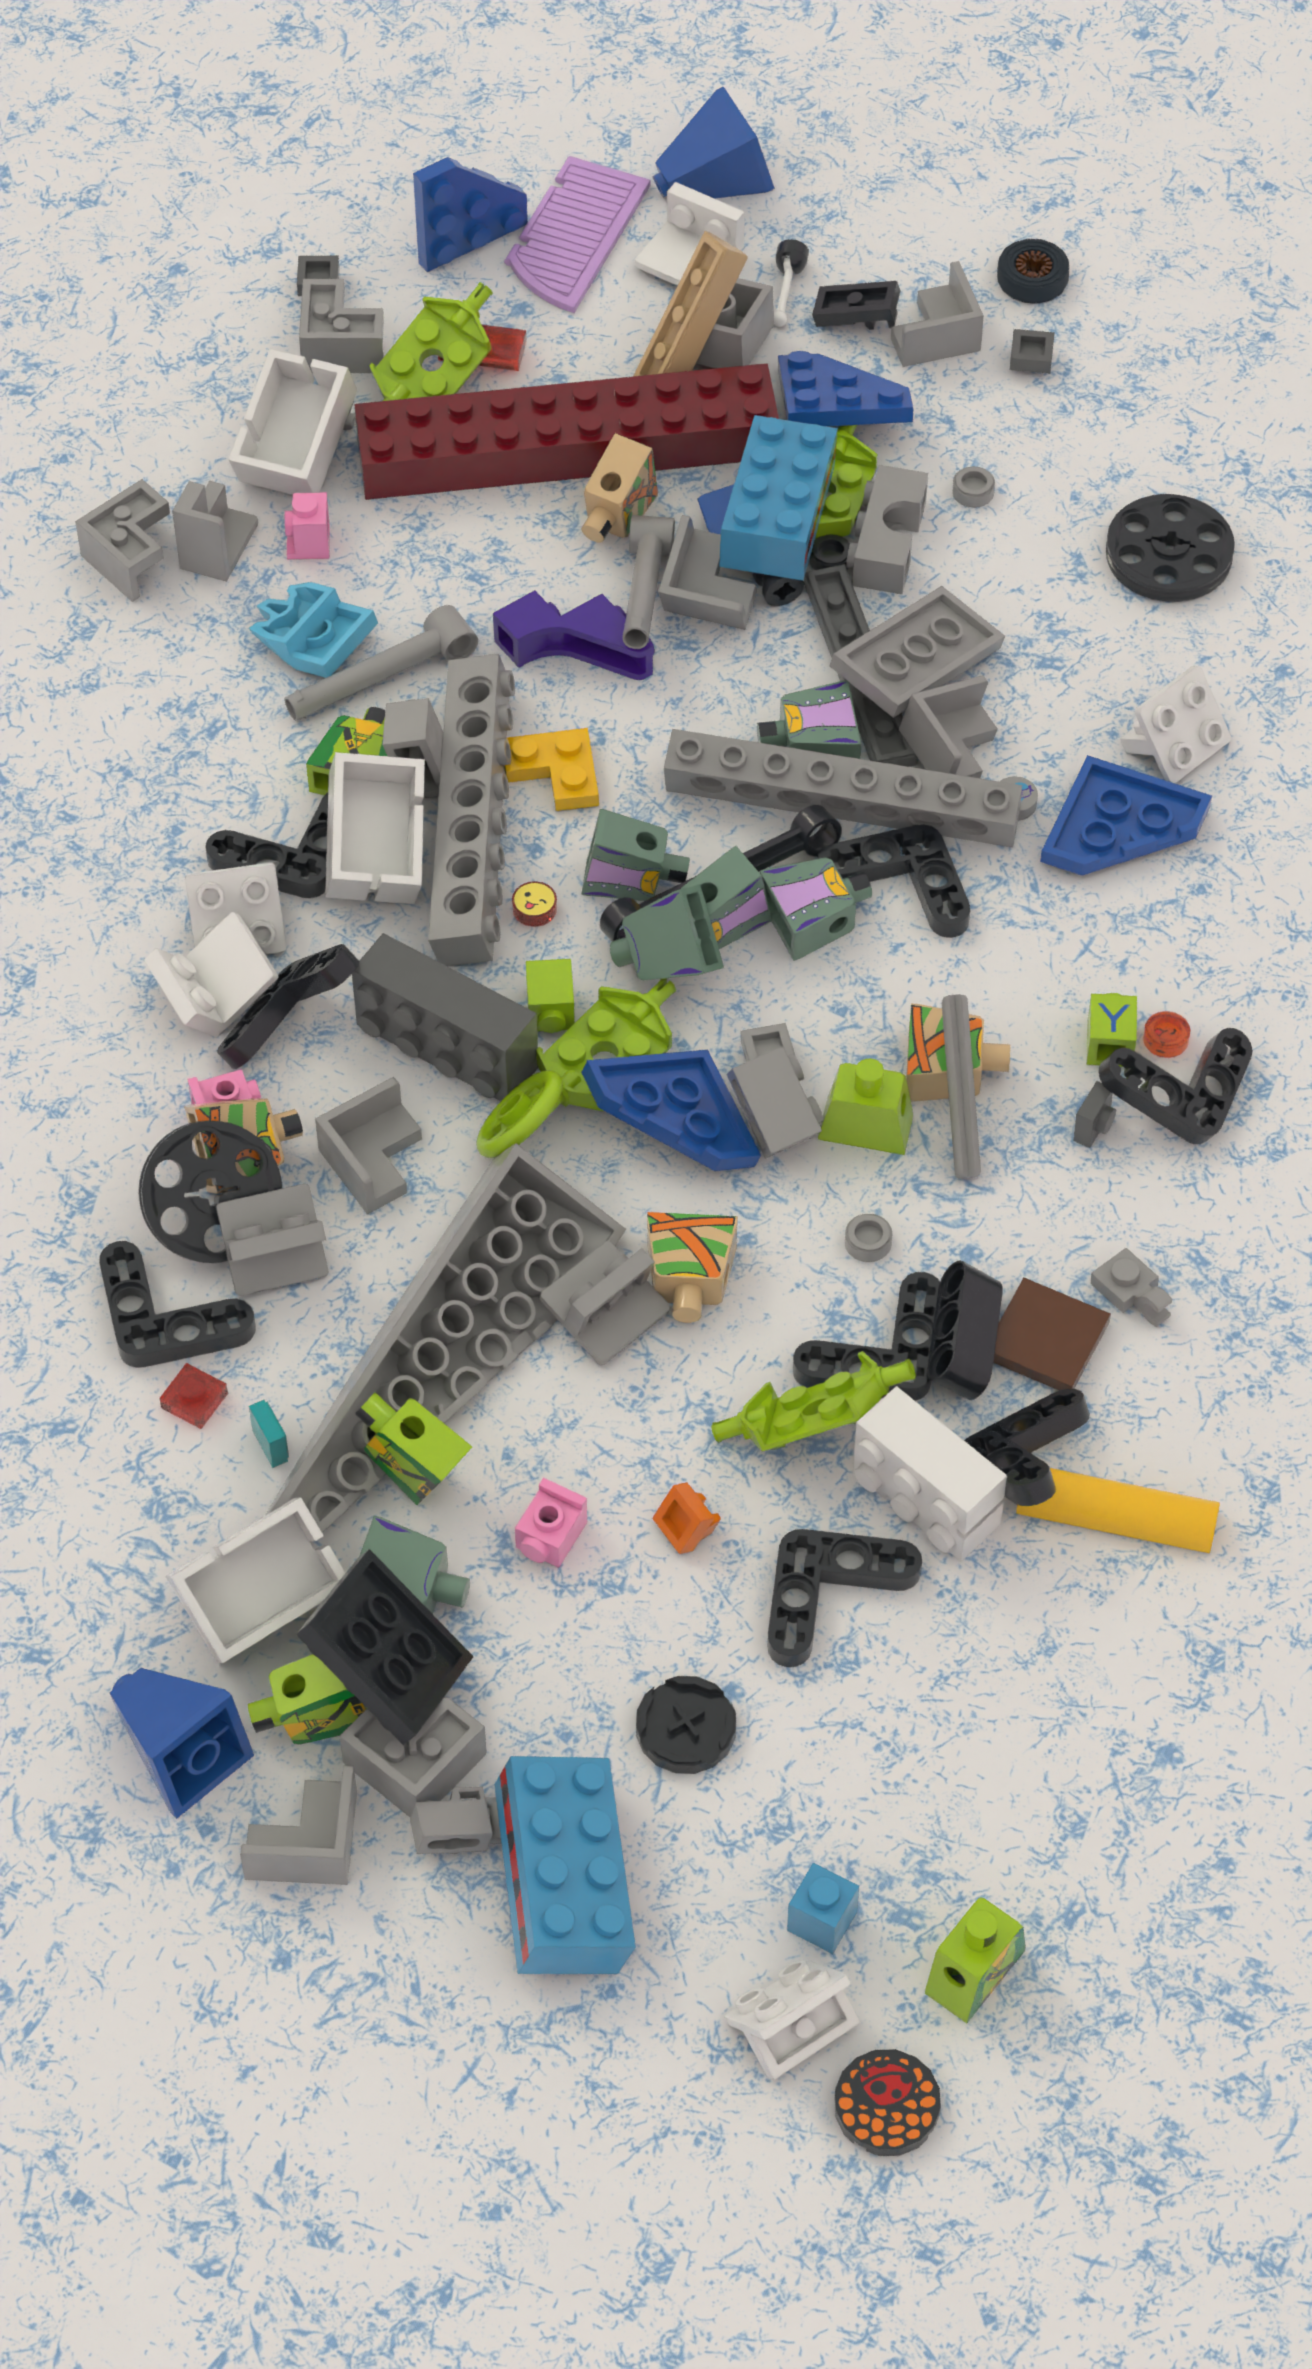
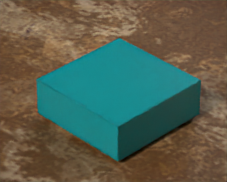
[249,1400,289,1468]

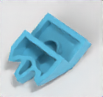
[249,582,378,678]

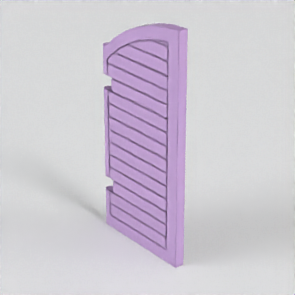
[504,156,651,313]

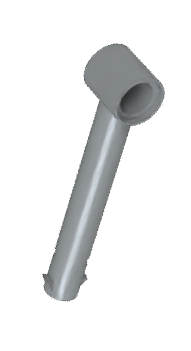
[623,515,675,649]
[284,605,478,721]

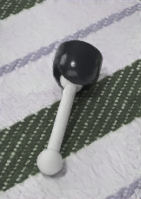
[774,239,809,327]

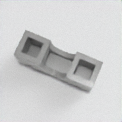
[846,465,928,594]

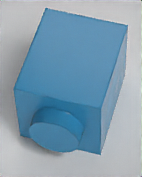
[787,1863,859,1954]

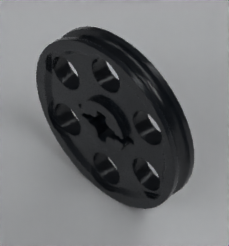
[1106,494,1235,602]
[138,1120,282,1263]

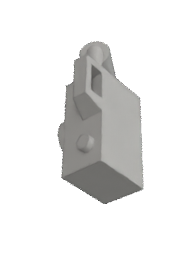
[410,1786,501,1854]

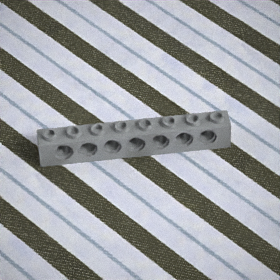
[428,654,515,966]
[664,729,1022,847]

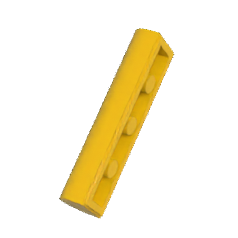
[1016,1468,1220,1553]

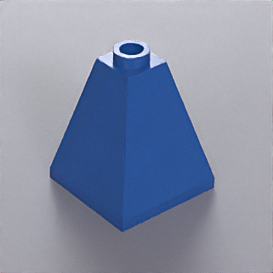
[653,86,775,199]
[109,1668,254,1819]

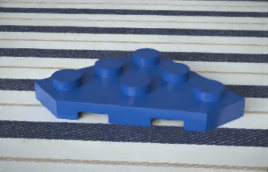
[413,157,528,272]
[778,351,913,426]
[1040,755,1212,876]
[581,1049,761,1171]

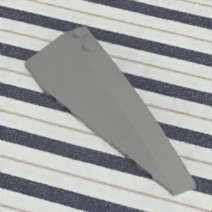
[265,1143,626,1543]

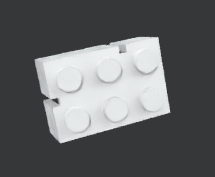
[228,348,357,495]
[325,752,425,904]
[853,1386,1007,1562]
[166,1497,346,1663]

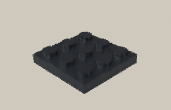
[296,1549,474,1745]

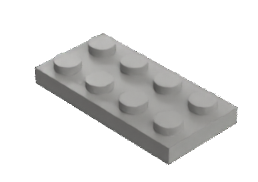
[829,586,1005,718]

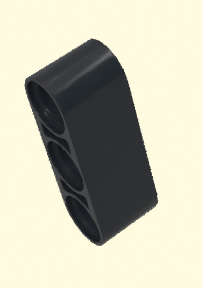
[927,1260,1003,1400]

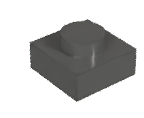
[297,255,340,296]
[1009,329,1055,374]
[1073,1081,1116,1148]

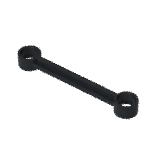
[600,805,842,941]

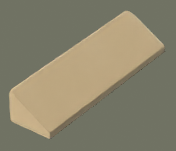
[633,231,748,376]

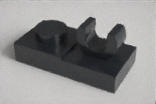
[812,281,901,330]

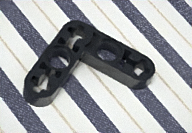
[205,792,328,899]
[818,824,970,938]
[217,944,360,1069]
[1098,1028,1253,1144]
[99,1241,256,1368]
[793,1272,940,1401]
[964,1389,1090,1506]
[767,1529,922,1667]

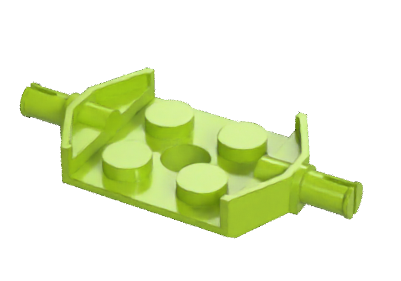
[369,282,493,401]
[815,425,878,539]
[536,978,676,1119]
[711,1351,916,1452]

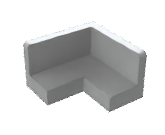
[891,261,984,367]
[299,279,384,373]
[75,479,170,602]
[172,481,258,582]
[658,515,757,630]
[899,675,998,778]
[315,1077,422,1215]
[340,1697,487,1818]
[240,1765,357,1885]

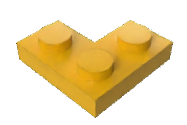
[505,728,599,811]

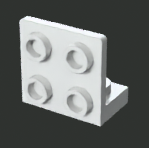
[635,182,745,286]
[144,912,278,1038]

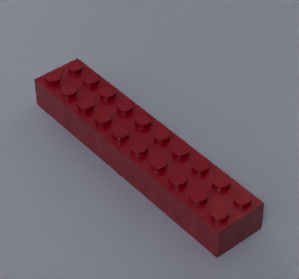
[354,363,779,500]

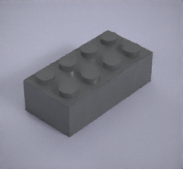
[352,933,538,1101]

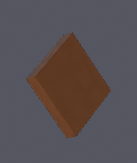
[993,1277,1111,1391]

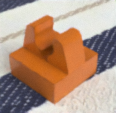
[652,1482,721,1554]

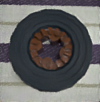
[997,239,1069,303]

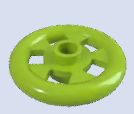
[476,1070,563,1158]

